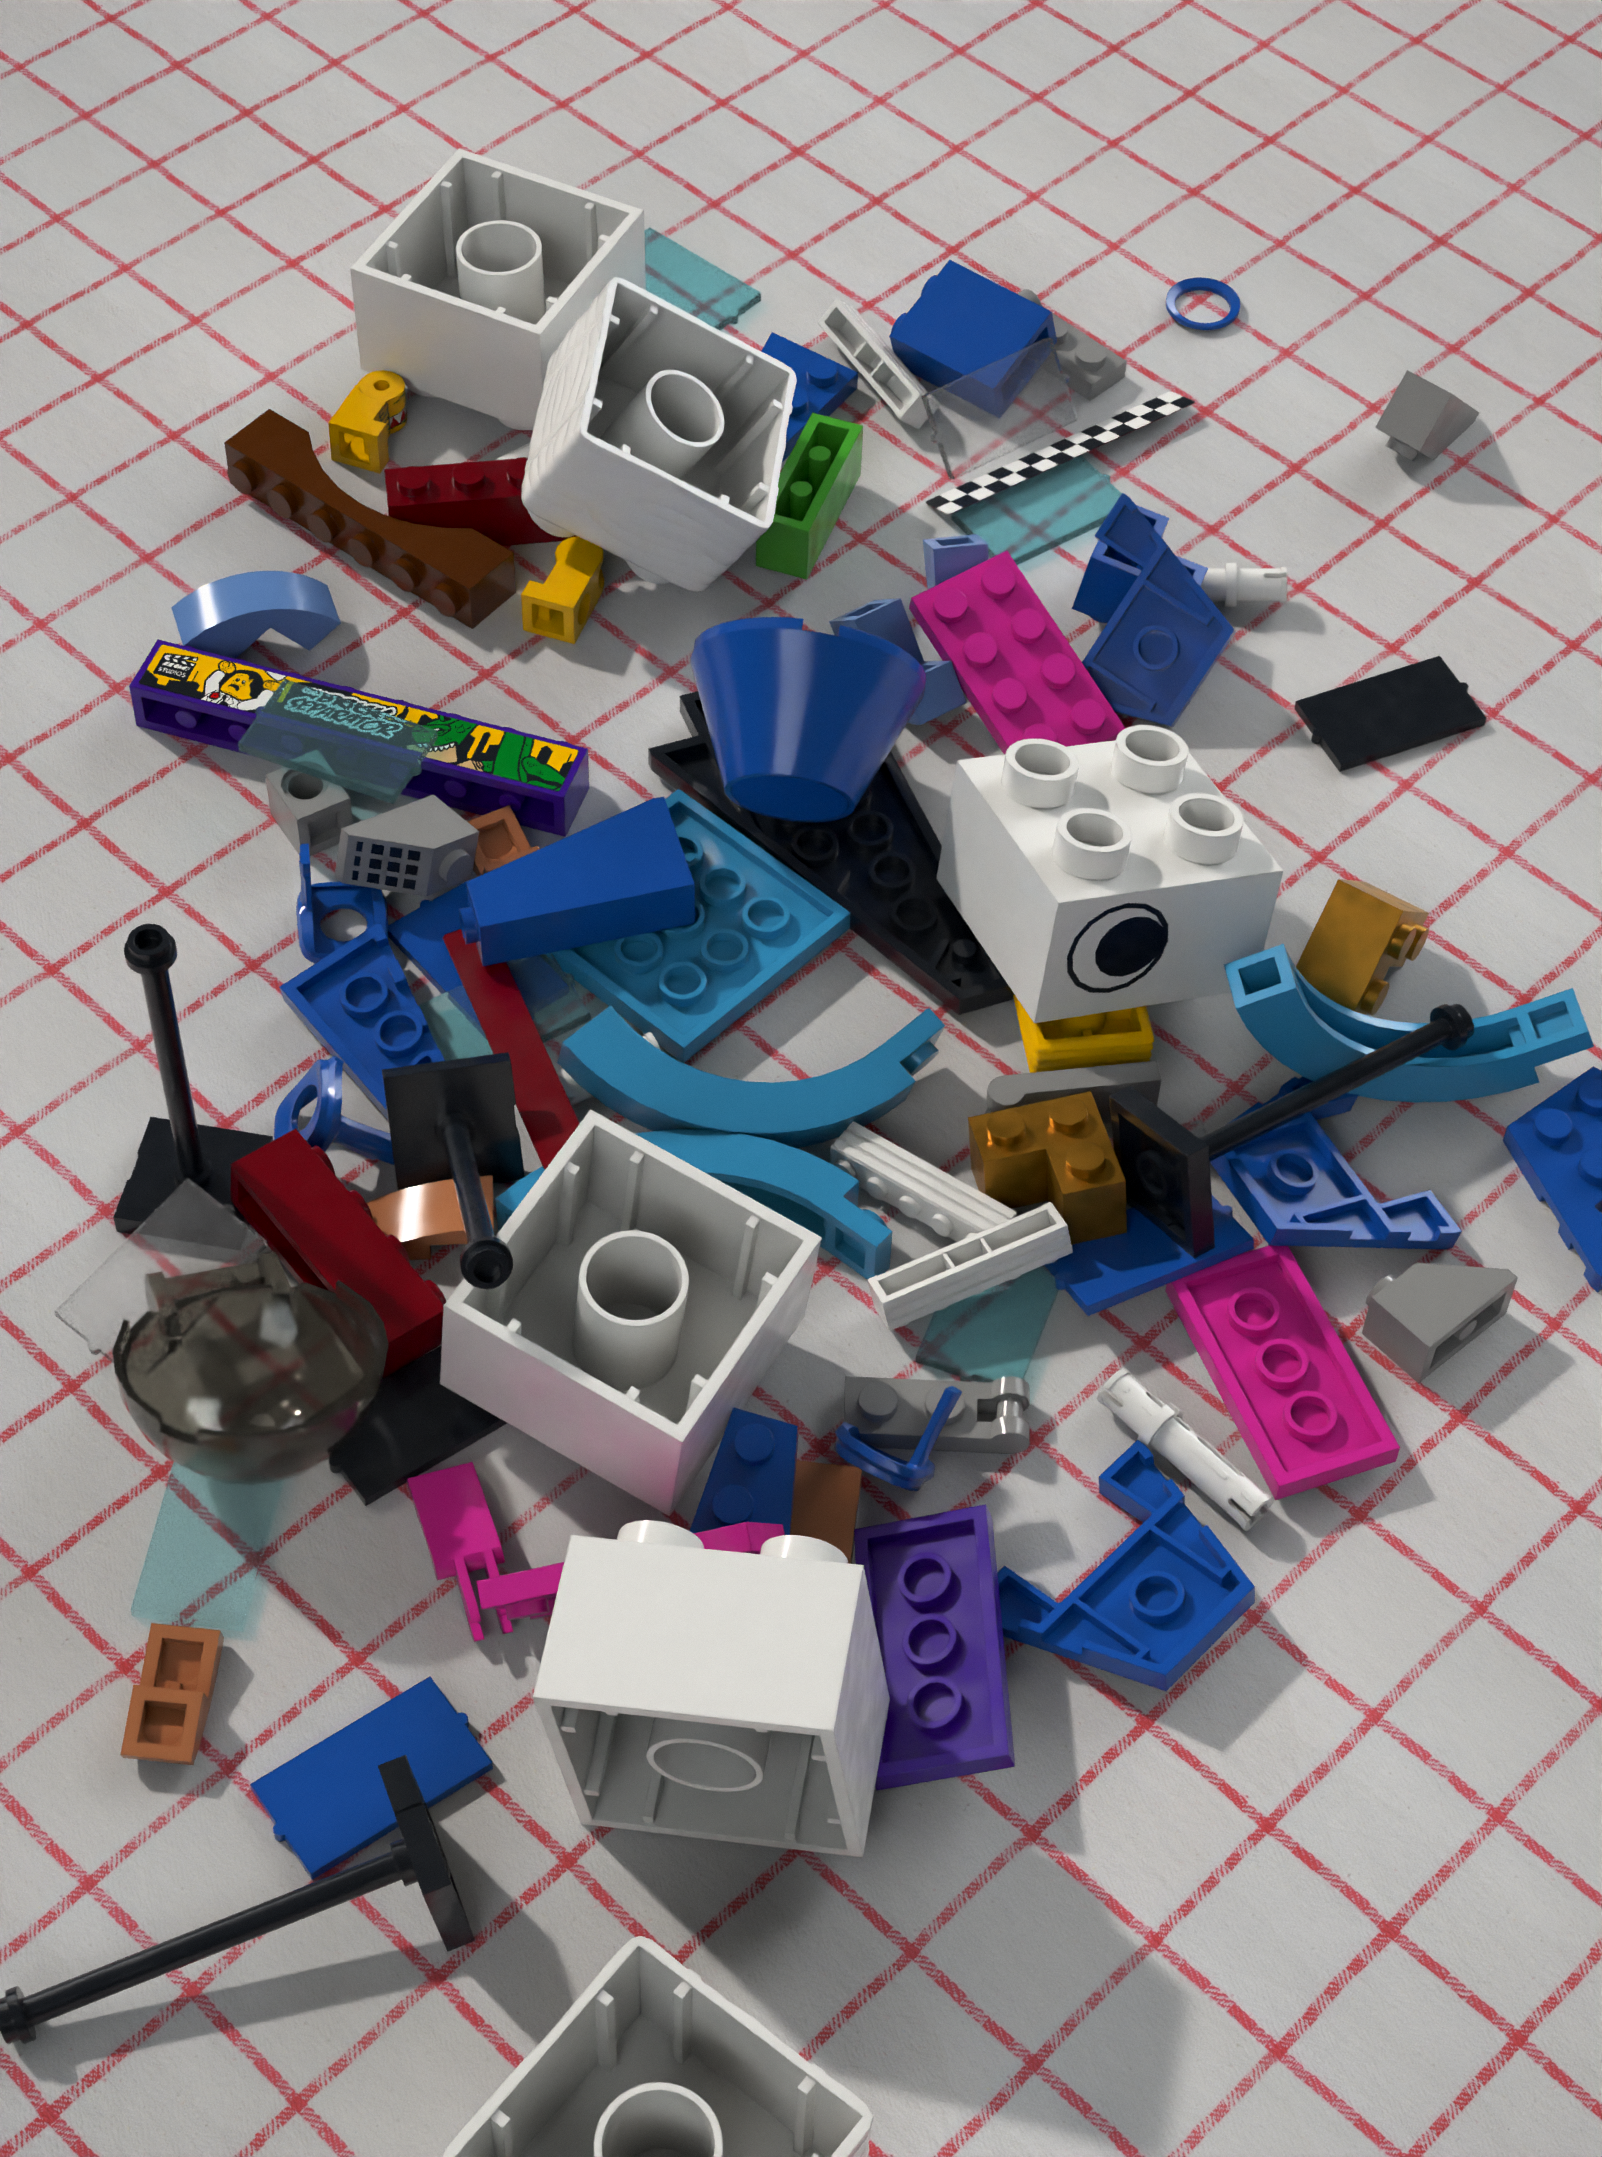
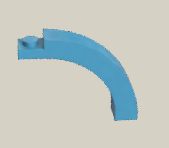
[1224,944,1594,1103]
[557,1005,945,1148]
[495,1129,893,1279]

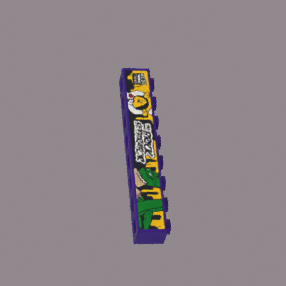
[129,639,589,837]

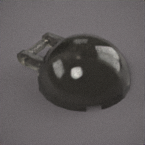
[112,1251,389,1485]

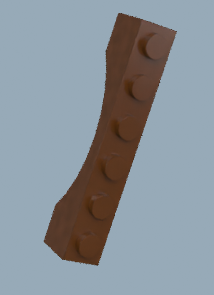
[224,409,516,629]

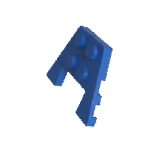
[1082,493,1236,728]
[1503,1066,1602,1293]
[1210,1076,1462,1250]
[997,1440,1255,1691]

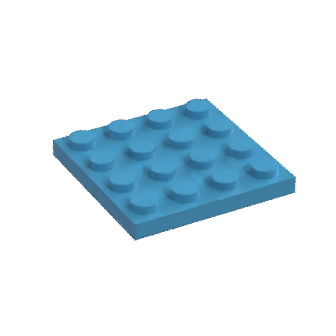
[542,789,851,1063]

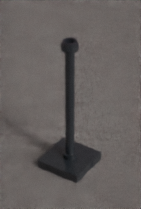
[113,924,273,1253]
[1109,1004,1474,1258]
[382,1052,525,1290]
[0,1755,475,2044]

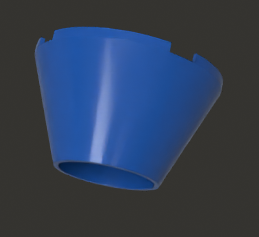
[690,617,926,822]

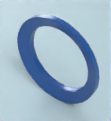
[1166,277,1241,330]

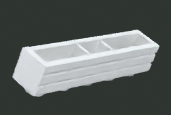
[817,298,938,430]
[830,1122,1017,1242]
[867,1202,1073,1331]

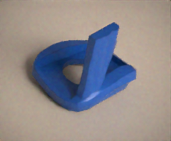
[296,843,389,963]
[274,1056,394,1165]
[834,1386,962,1491]

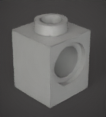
[265,753,353,856]

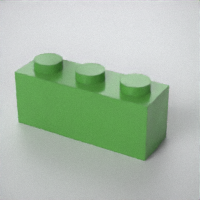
[756,412,863,580]

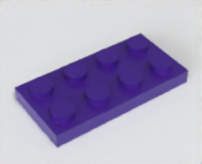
[854,1504,1015,1791]

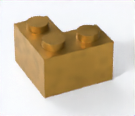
[1296,879,1429,1016]
[968,1091,1127,1245]

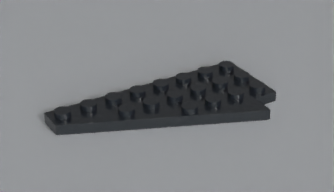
[648,691,1015,1015]

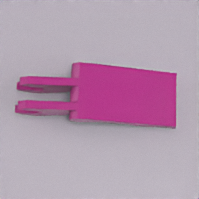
[407,1462,513,1642]

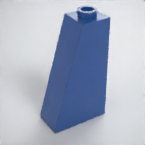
[458,796,695,966]

